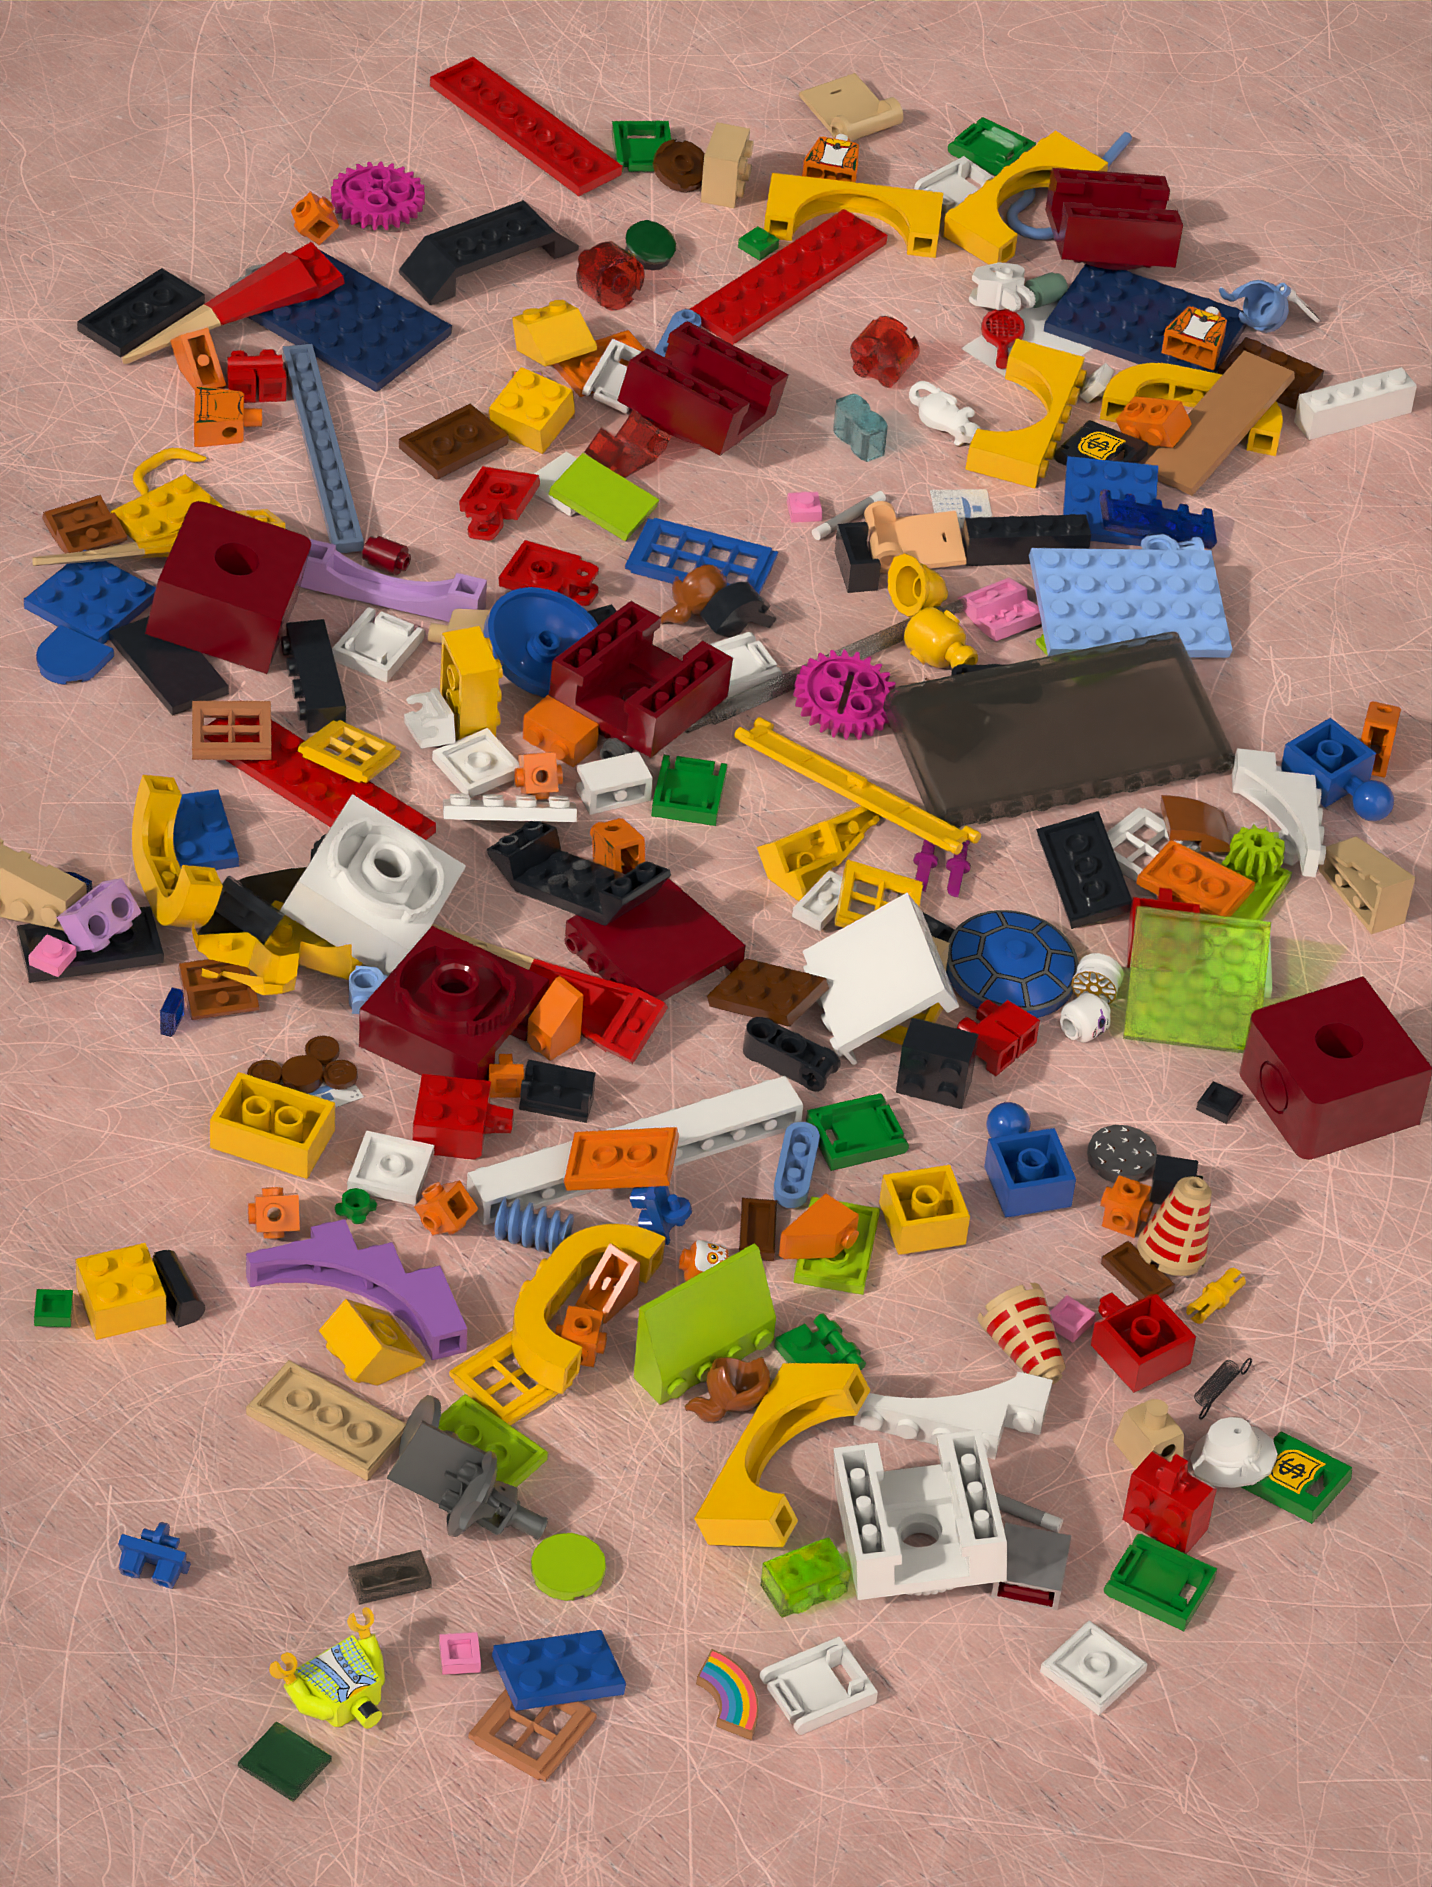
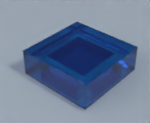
[160,987,184,1037]

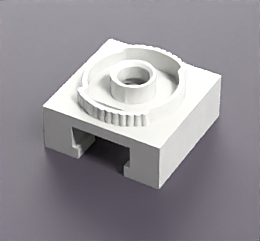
[280,794,466,976]
[834,1429,1007,1600]

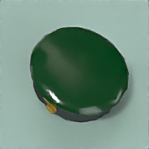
[625,220,676,271]

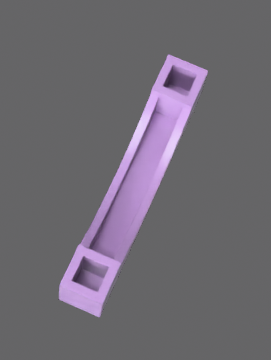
[300,539,487,622]

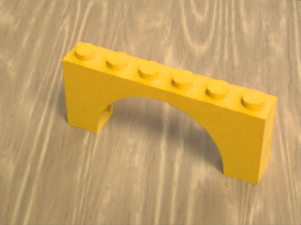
[944,130,1108,265]
[764,173,943,258]
[965,339,1087,489]
[694,1363,870,1547]

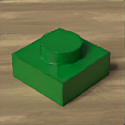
[738,226,780,261]
[34,1289,73,1327]

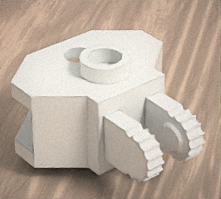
[969,262,1036,312]

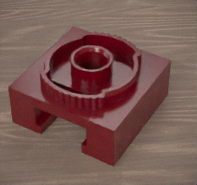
[1045,168,1183,270]
[617,321,789,456]
[549,601,733,758]
[359,926,549,1081]

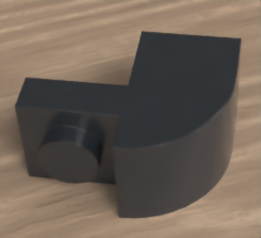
[700,582,777,638]

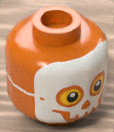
[679,1240,730,1281]

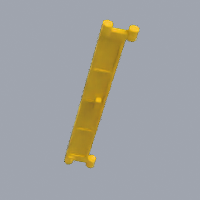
[734,717,981,855]

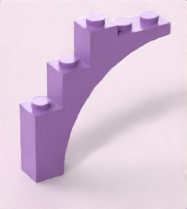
[246,1219,467,1360]

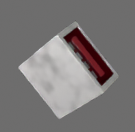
[991,1523,1071,1610]

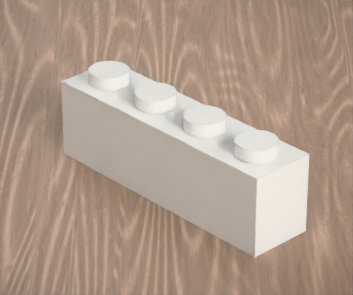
[1294,367,1417,440]

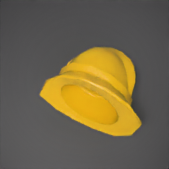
[888,553,948,617]

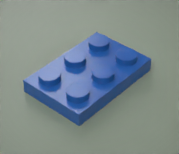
[173,789,239,870]
[492,1630,626,1711]

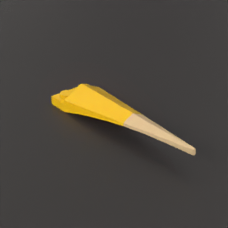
[32,509,285,566]

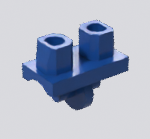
[630,1186,692,1245]
[118,1522,191,1589]

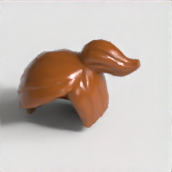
[660,565,727,625]
[685,1357,771,1423]

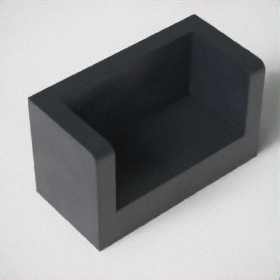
[834,522,881,593]

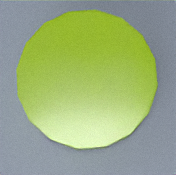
[531,1533,606,1601]

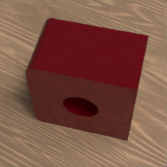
[145,501,312,674]
[1239,976,1432,1160]

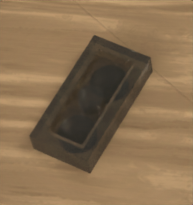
[348,1550,432,1605]

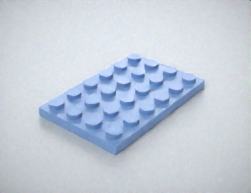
[1029,548,1232,658]

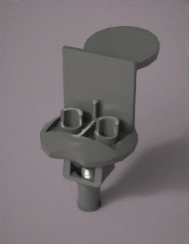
[387,1395,548,1540]

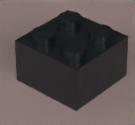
[896,1017,979,1109]

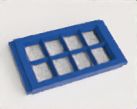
[625,518,778,595]

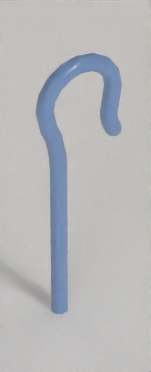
[1006,132,1132,240]

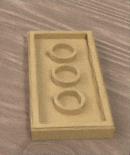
[246,1360,406,1481]

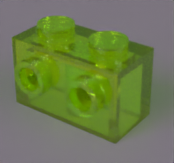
[760,1537,851,1618]

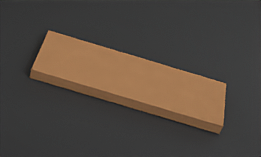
[1145,350,1295,496]

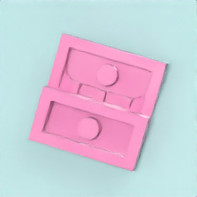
[958,578,1041,642]

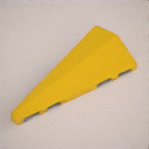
[757,805,880,901]

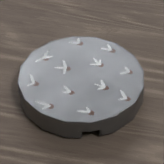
[1087,1125,1157,1183]

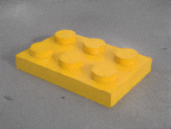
[111,474,223,542]

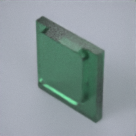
[238,1721,332,1802]

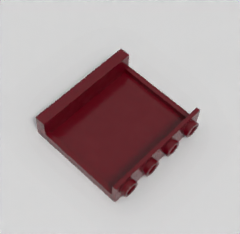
[564,878,746,1001]

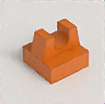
[488,1054,524,1098]

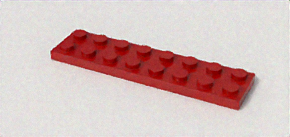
[430,56,622,196]
[689,209,888,345]
[204,700,436,840]

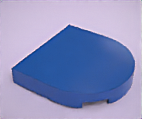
[36,625,114,685]

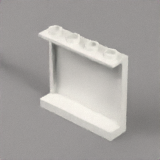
[803,893,959,1065]

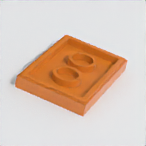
[553,330,645,397]
[1136,841,1256,927]
[564,1127,679,1191]

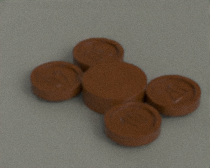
[247,1035,358,1094]

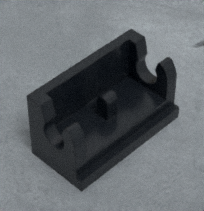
[215,876,285,945]
[519,1059,596,1123]

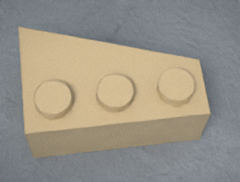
[1319,836,1415,935]
[0,838,87,930]

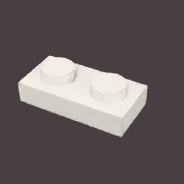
[792,870,857,931]

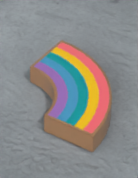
[696,1649,758,1740]

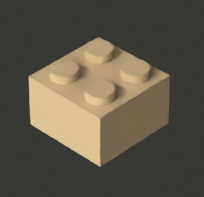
[701,122,754,208]

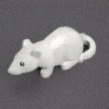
[909,381,981,446]

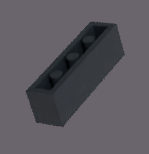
[962,514,1091,566]
[281,619,346,733]

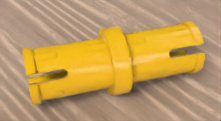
[1186,1268,1246,1324]

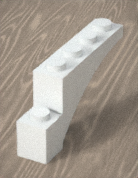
[1232,748,1326,877]
[853,1372,1053,1460]

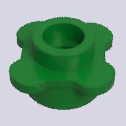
[335,1188,377,1224]

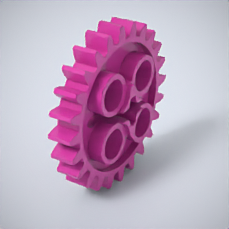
[331,161,425,230]
[793,649,898,740]

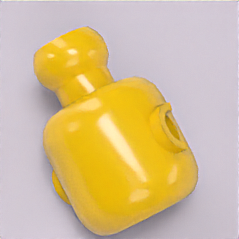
[904,607,978,674]

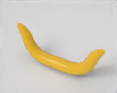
[133,448,206,495]

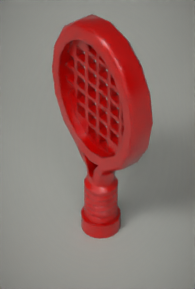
[981,309,1025,369]

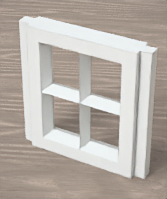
[1107,807,1200,882]

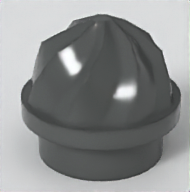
[600,738,633,760]

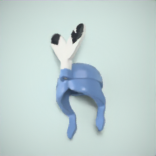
[1219,280,1320,333]

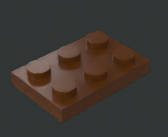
[1218,337,1324,410]
[399,403,509,480]
[707,958,829,1027]

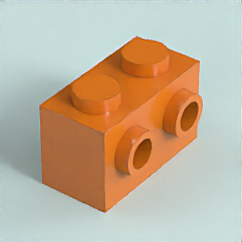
[1116,396,1192,448]

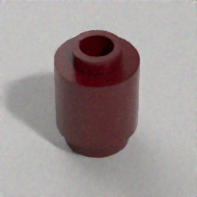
[362,536,411,575]

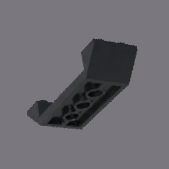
[399,200,579,306]
[487,821,671,926]

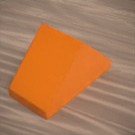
[575,1243,640,1324]

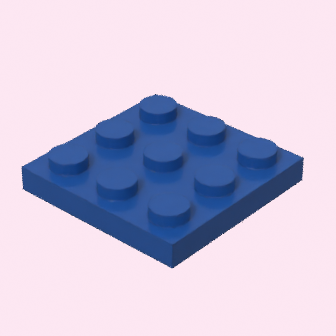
[1063,456,1158,546]
[24,550,156,644]

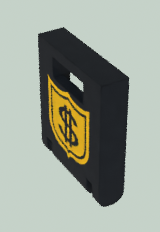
[1054,420,1148,466]

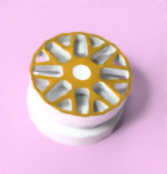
[1071,953,1124,1004]

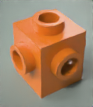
[291,191,339,245]
[514,752,563,800]
[1100,1175,1154,1238]
[414,1180,479,1235]
[248,1187,300,1239]
[555,1305,608,1367]

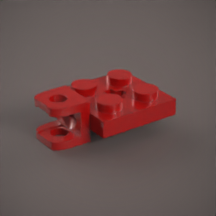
[459,466,540,541]
[498,540,599,606]

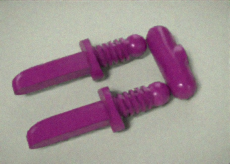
[913,839,971,898]

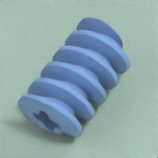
[495,1196,574,1254]

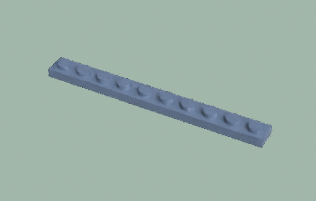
[282,344,364,553]

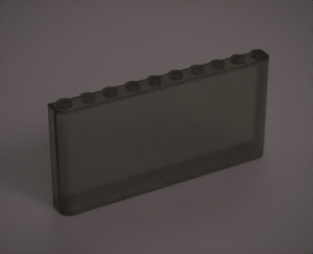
[883,632,1235,828]

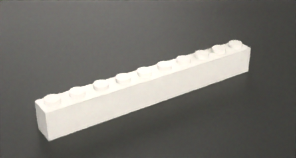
[467,1076,803,1226]

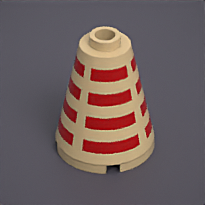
[1137,1176,1212,1276]
[977,1283,1066,1385]

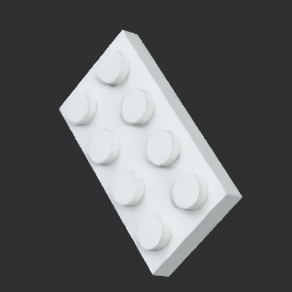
[443,793,577,822]

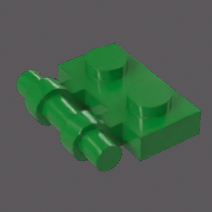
[774,1313,866,1370]

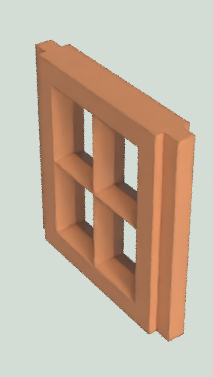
[192,701,271,760]
[468,1689,597,1782]

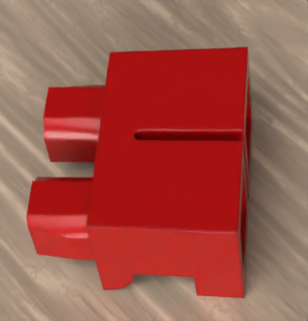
[227,349,286,403]
[957,999,1040,1077]

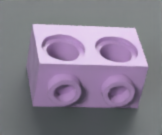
[57,878,142,952]

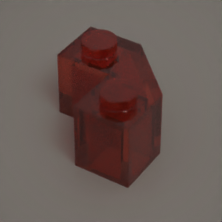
[584,410,672,478]

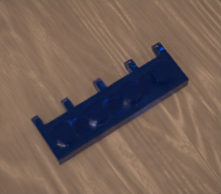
[1100,489,1217,549]

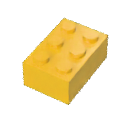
[440,626,503,741]
[210,1072,335,1179]

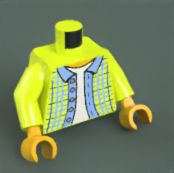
[269,1607,385,1729]

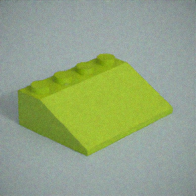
[633,1243,776,1405]

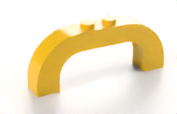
[1100,363,1283,456]
[132,774,223,928]
[511,1224,666,1394]

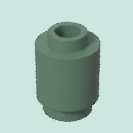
[1024,272,1068,308]

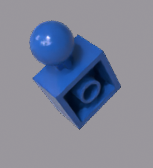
[1281,718,1394,822]
[984,1102,1076,1218]

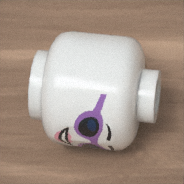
[1060,993,1111,1043]

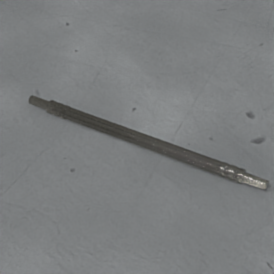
[685,597,967,734]

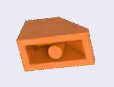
[170,327,226,391]
[527,976,583,1061]
[779,1193,859,1259]

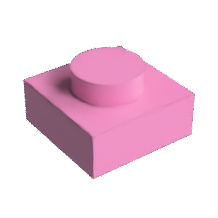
[787,492,822,523]
[29,934,76,977]
[1050,1295,1096,1343]
[439,1632,481,1675]

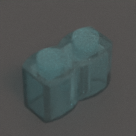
[833,393,888,462]

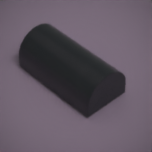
[152,1250,205,1328]

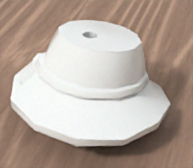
[1190,1417,1278,1488]

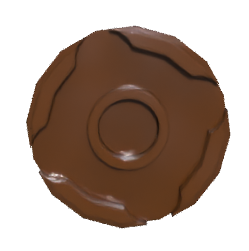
[653,139,705,192]

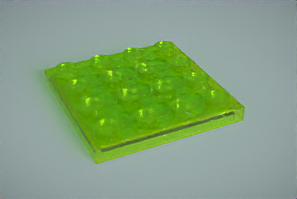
[1123,906,1271,1053]

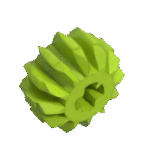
[1229,824,1285,879]

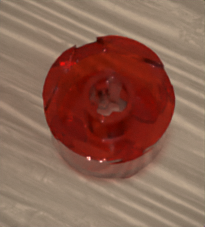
[576,241,645,311]
[850,316,920,388]

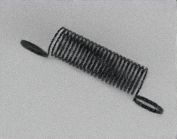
[1194,1358,1252,1420]

